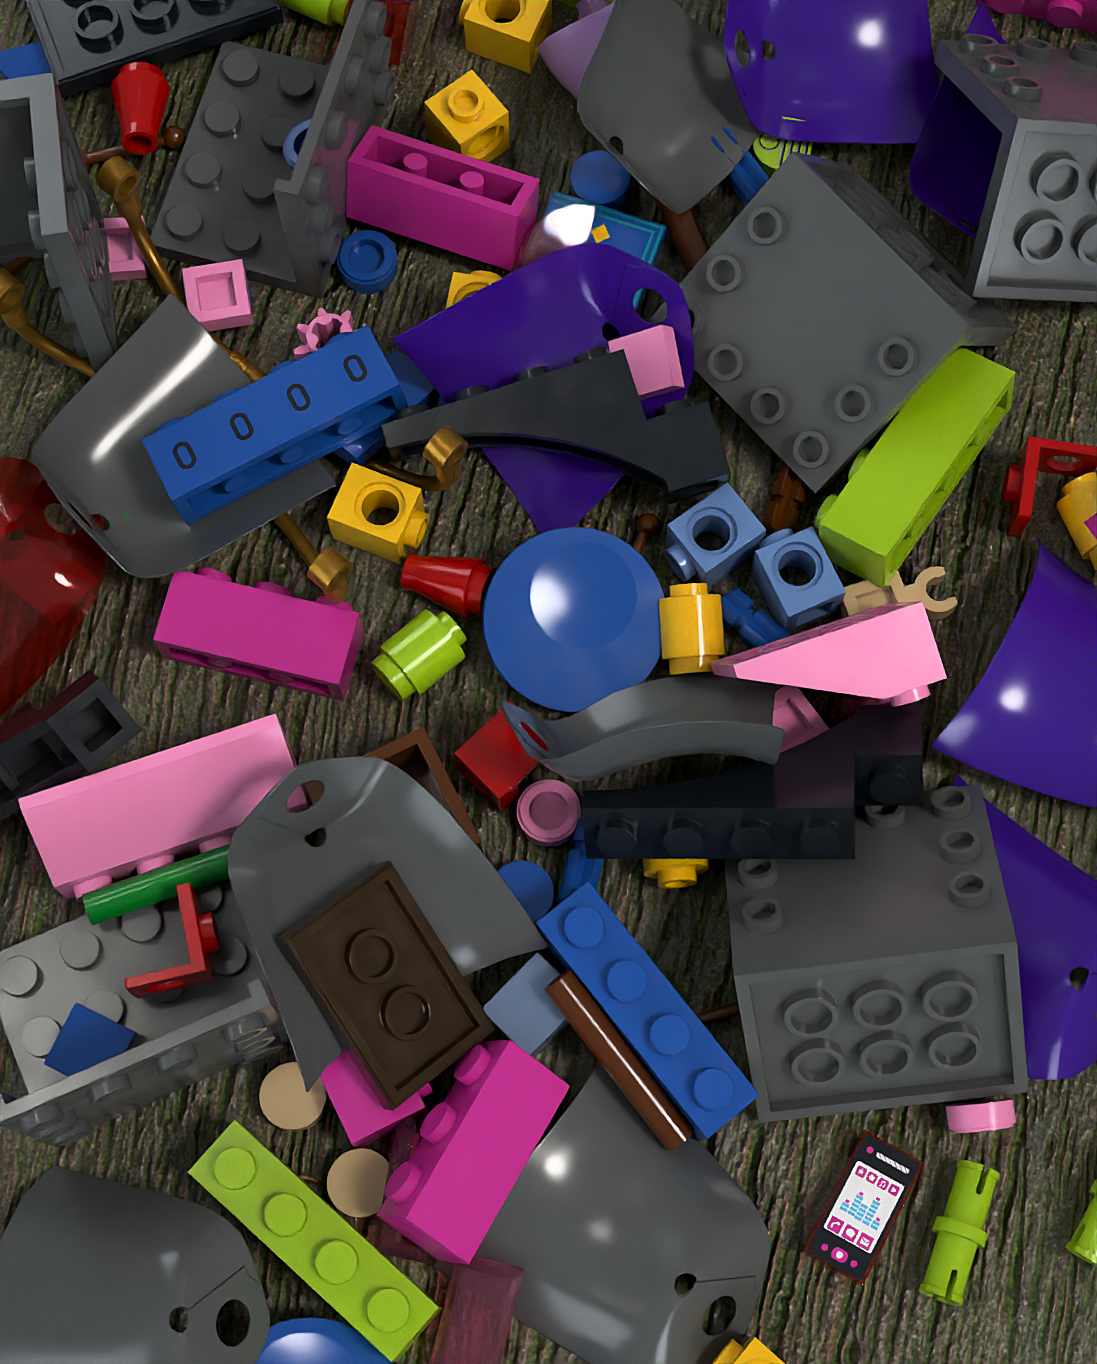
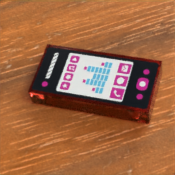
[800,1130,925,1286]

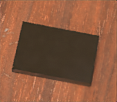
[275,861,495,1111]

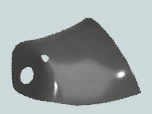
[577,0,771,215]
[501,672,785,782]
[228,756,549,1092]
[434,1062,771,1364]

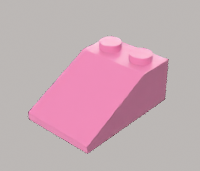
[710,601,947,707]

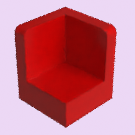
[454,701,549,813]

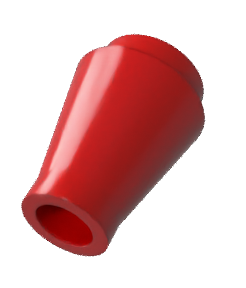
[111,62,171,155]
[401,553,497,619]

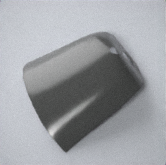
[32,293,336,579]
[0,1165,270,1364]

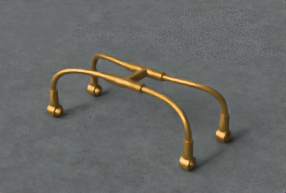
[0,156,468,604]

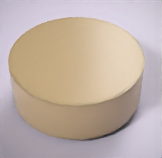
[259,1062,328,1132]
[327,1148,394,1219]

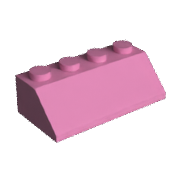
[18,713,310,903]

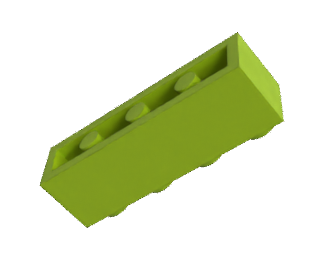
[815,346,1016,589]
[188,1120,443,1362]

